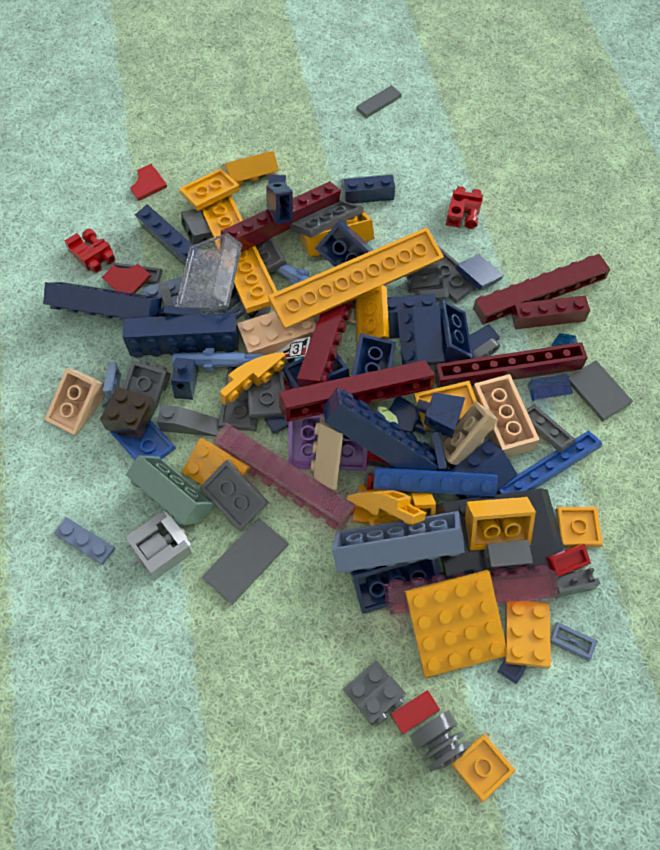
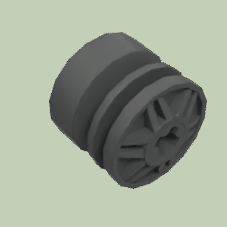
[409,710,472,772]

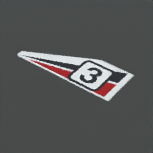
[275,337,310,359]

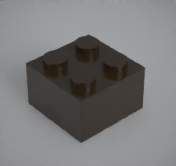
[100,387,156,440]

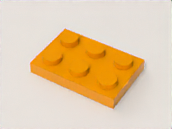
[179,168,240,211]
[356,285,389,345]
[414,381,477,430]
[182,438,250,485]
[505,599,551,669]

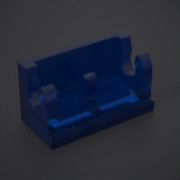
[527,374,573,401]

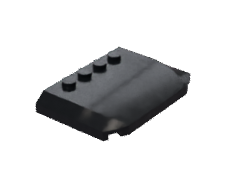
[435,488,564,581]

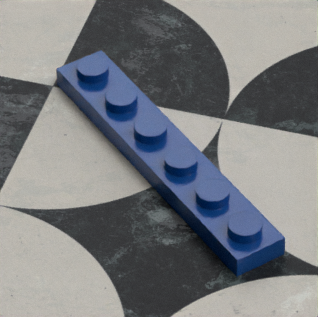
[497,430,602,494]
[373,467,498,496]

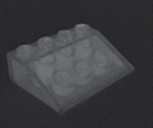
[175,233,242,311]

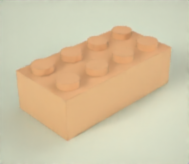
[237,311,316,355]
[473,374,540,457]

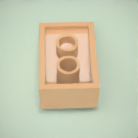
[44,368,104,435]

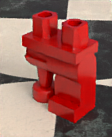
[446,186,483,229]
[64,228,116,273]

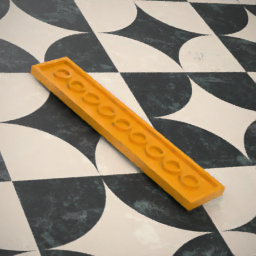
[201,195,277,313]
[268,227,444,330]

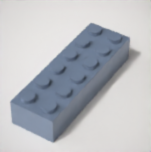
[332,511,465,573]

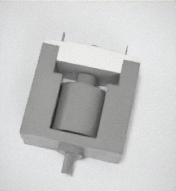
[125,511,197,580]

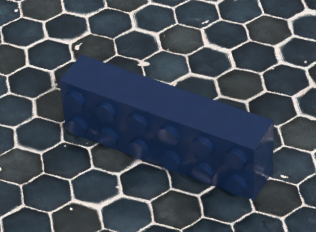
[43,282,162,321]
[122,313,239,358]
[323,388,438,471]

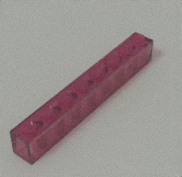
[213,423,355,530]
[384,565,558,614]

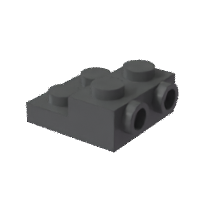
[123,359,171,408]
[343,660,406,725]

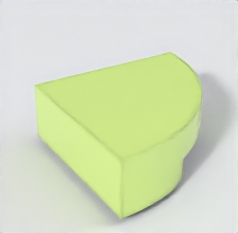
[378,406,398,424]

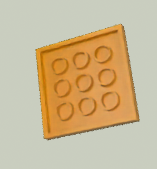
[405,570,506,678]

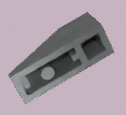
[157,405,219,437]

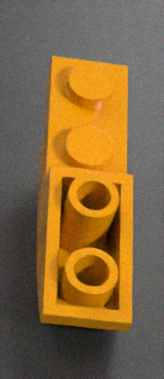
[220,352,285,405]
[347,489,426,525]

